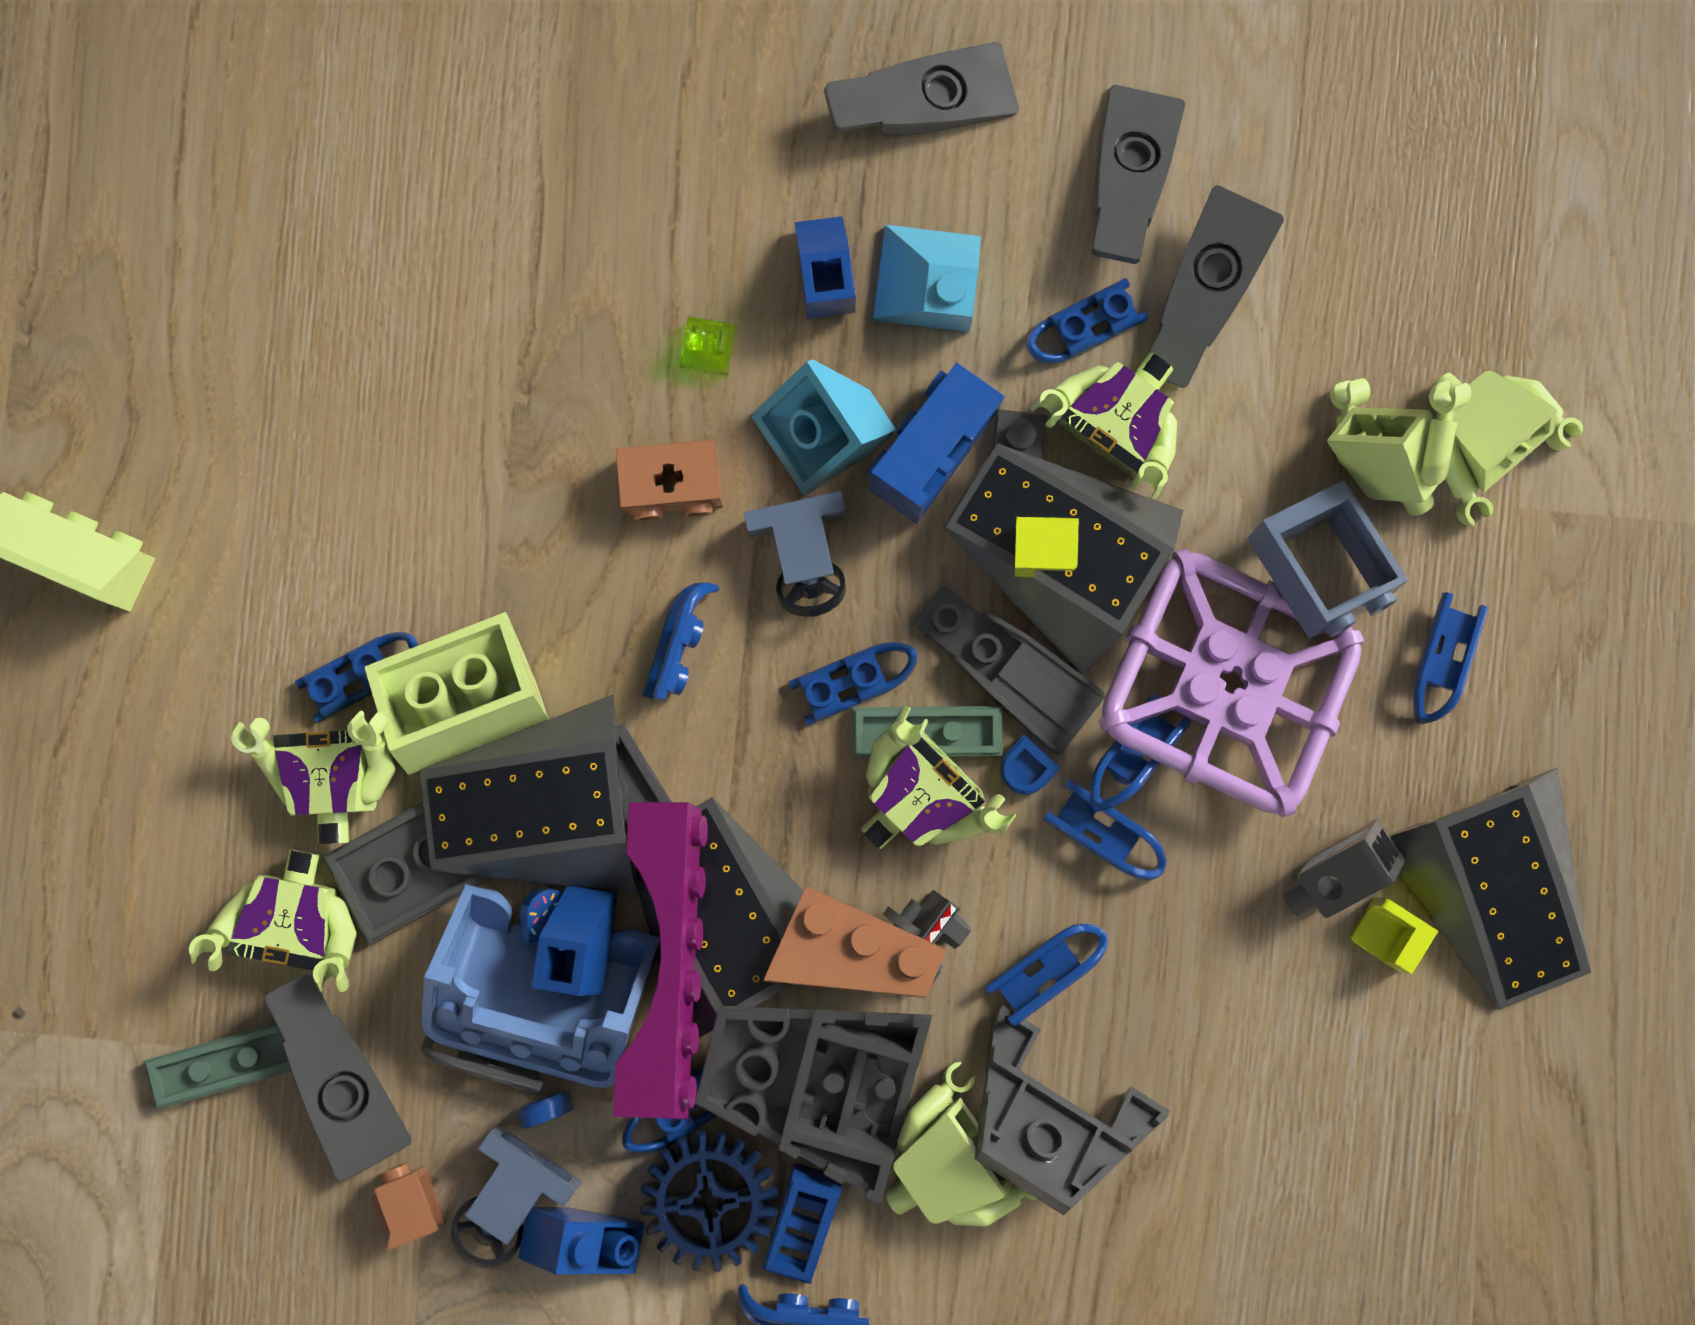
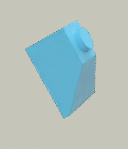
[873,224,981,333]
[750,360,896,496]

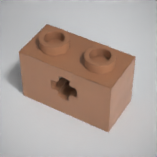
[616,439,723,522]

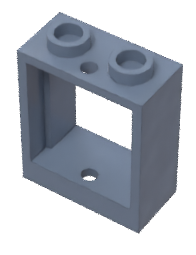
[1247,480,1408,639]

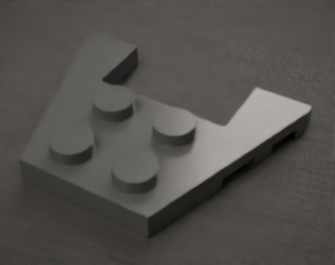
[974,1005,1170,1216]

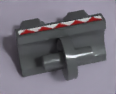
[882,890,971,984]

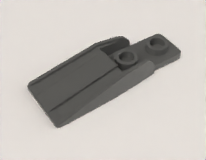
[824,42,1019,136]
[1092,85,1185,264]
[1149,185,1284,388]
[915,587,1105,754]
[264,973,412,1182]

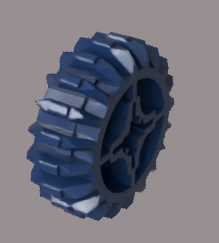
[640,1130,778,1272]

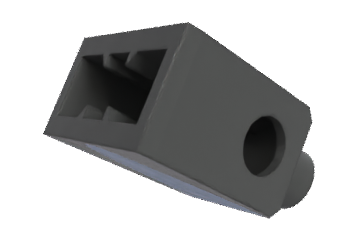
[1282,818,1406,918]

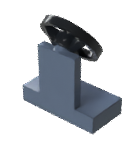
[744,491,846,617]
[451,1125,582,1268]

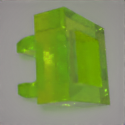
[679,316,737,376]

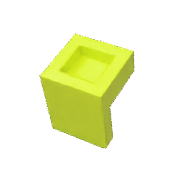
[1015,517,1079,577]
[1350,897,1438,974]

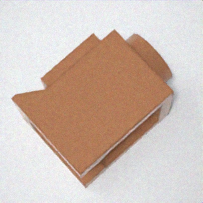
[371,1163,446,1251]

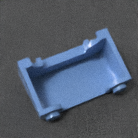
[421,884,660,1088]

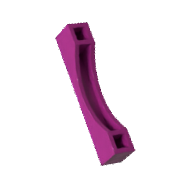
[613,802,708,1119]

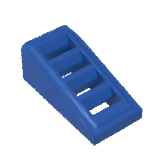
[762,1163,841,1284]

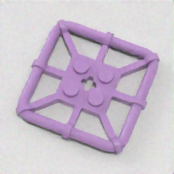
[1098,548,1365,818]

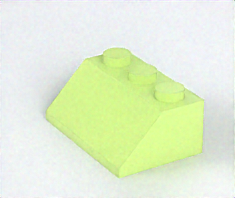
[0,491,155,612]
[364,612,549,775]

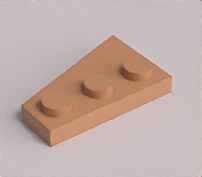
[763,886,947,998]

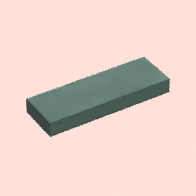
[853,706,1003,758]
[144,1023,290,1110]

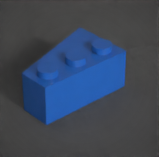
[868,362,1005,524]

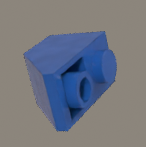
[794,216,856,319]
[531,886,617,996]
[518,1207,645,1275]

